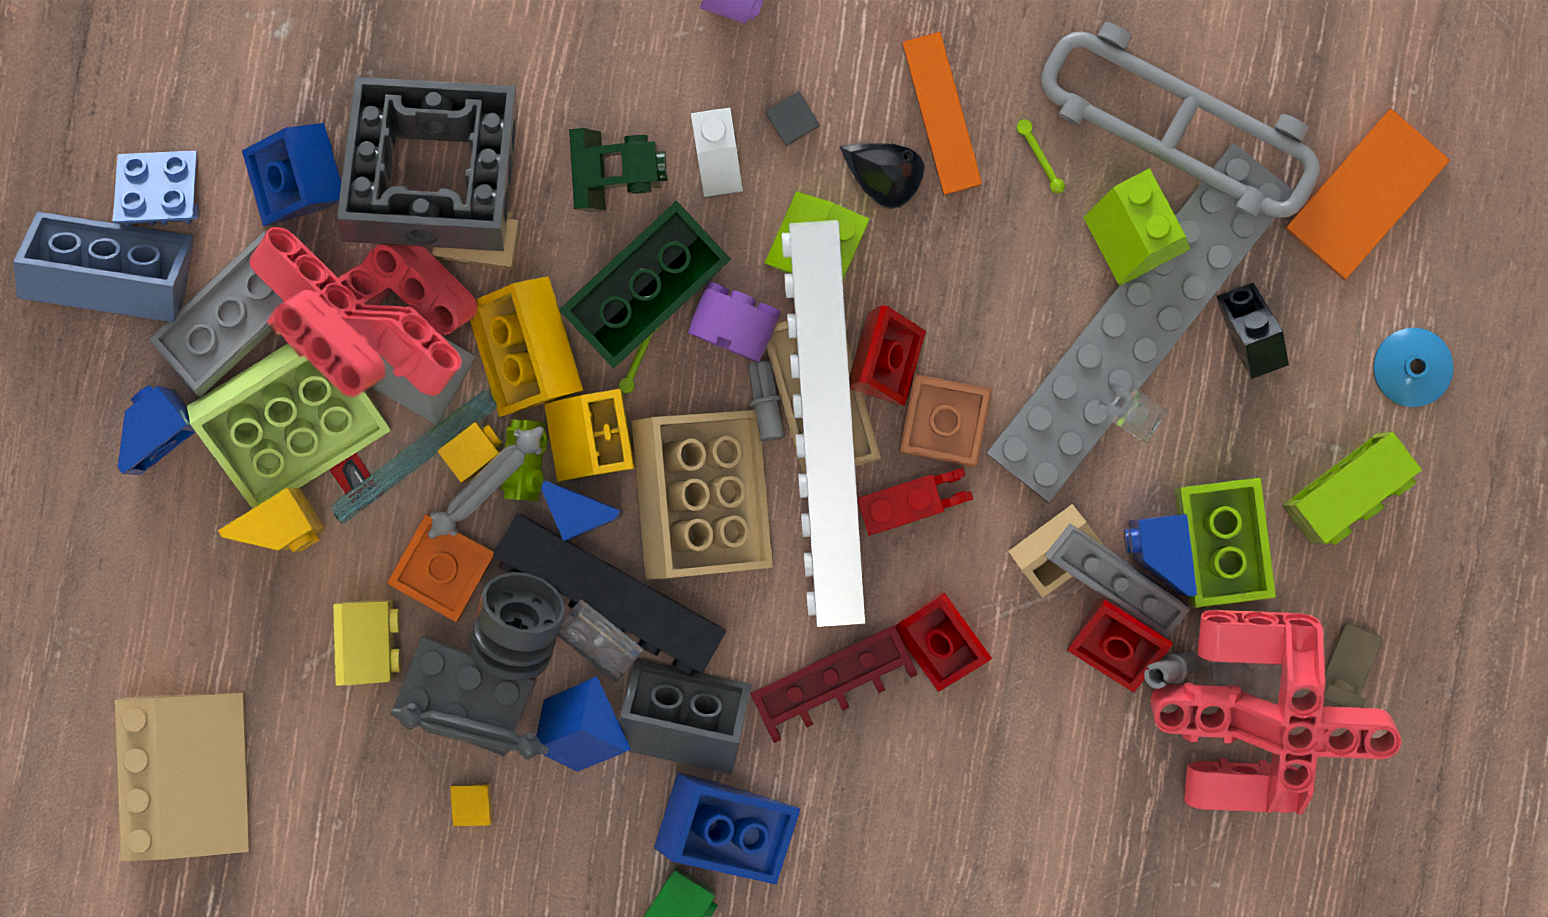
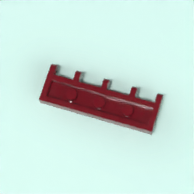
[750,624,918,743]

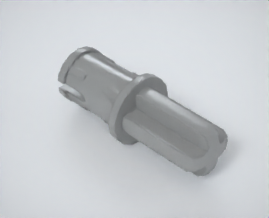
[748,360,785,441]
[1144,651,1199,689]

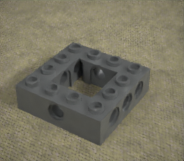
[337,77,518,251]

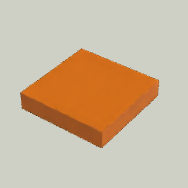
[387,514,494,622]

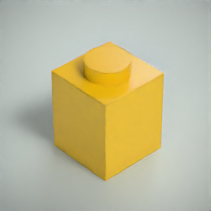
[437,422,503,483]

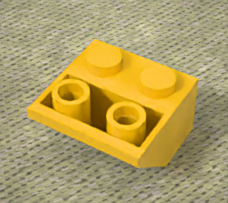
[544,389,636,482]

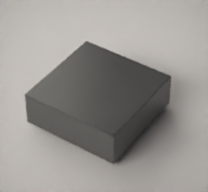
[765,91,820,147]

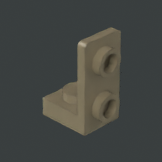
[1324,624,1382,708]

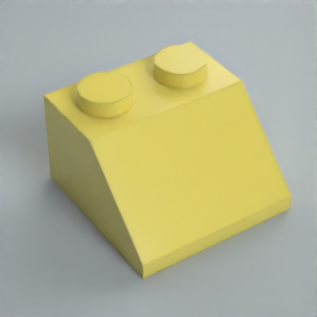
[333,600,402,686]

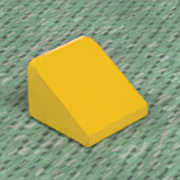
[450,783,493,826]

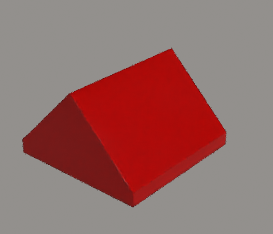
[849,305,926,406]
[895,592,992,692]
[1067,598,1173,693]

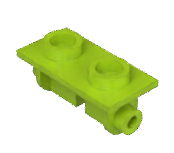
[501,419,548,502]

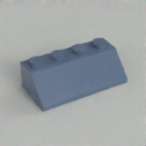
[13,211,193,322]

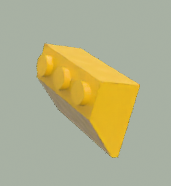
[470,276,583,417]

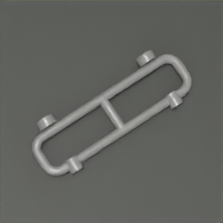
[1041,22,1320,218]

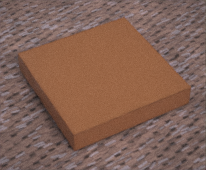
[899,374,992,468]

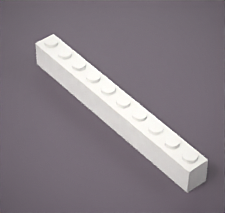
[782,220,865,627]

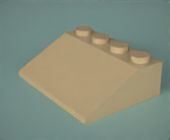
[631,410,773,579]
[115,692,250,862]

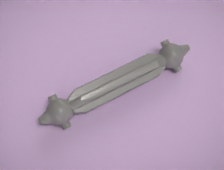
[428,426,544,539]

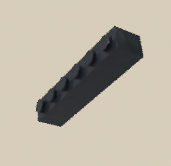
[493,513,727,675]

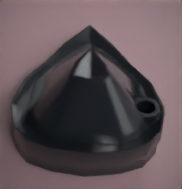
[840,143,925,209]

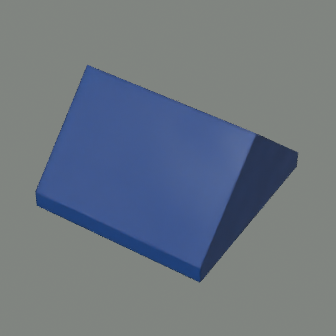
[541,481,623,541]
[536,676,631,772]

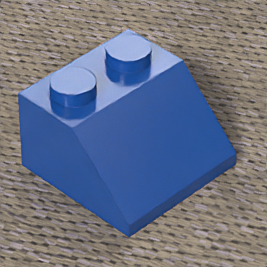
[242,123,342,226]
[118,385,196,475]
[1124,514,1197,596]

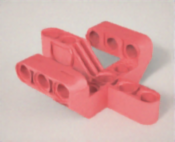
[249,227,477,397]
[1150,610,1401,814]

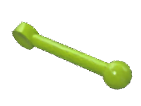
[1016,119,1065,194]
[619,326,660,394]

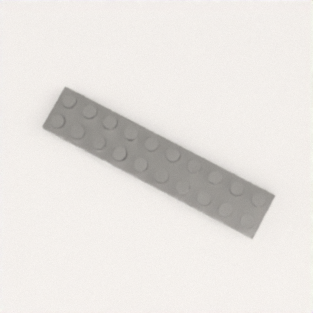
[986,143,1294,503]

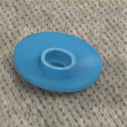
[1373,328,1453,407]

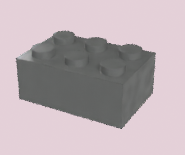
[393,635,537,756]

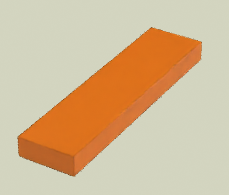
[902,31,982,196]

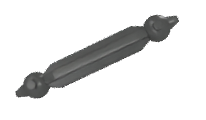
[390,703,549,759]

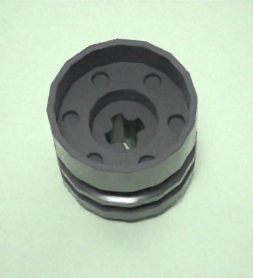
[469,572,565,681]

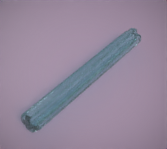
[331,390,497,524]

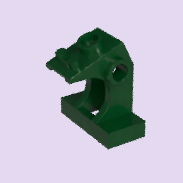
[569,128,668,212]

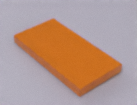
[1284,108,1450,280]

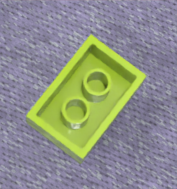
[1282,431,1422,545]
[1174,477,1276,608]

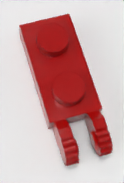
[857,467,973,536]

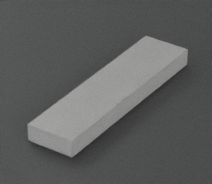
[1045,523,1191,638]

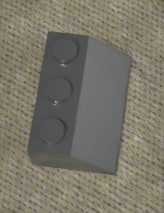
[619,659,752,774]

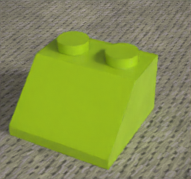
[1083,168,1191,286]
[764,191,870,282]

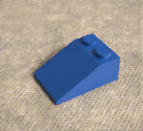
[654,772,800,885]

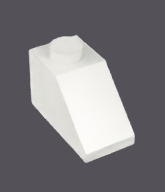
[691,107,743,198]

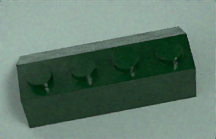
[559,200,731,369]

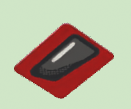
[330,453,376,501]

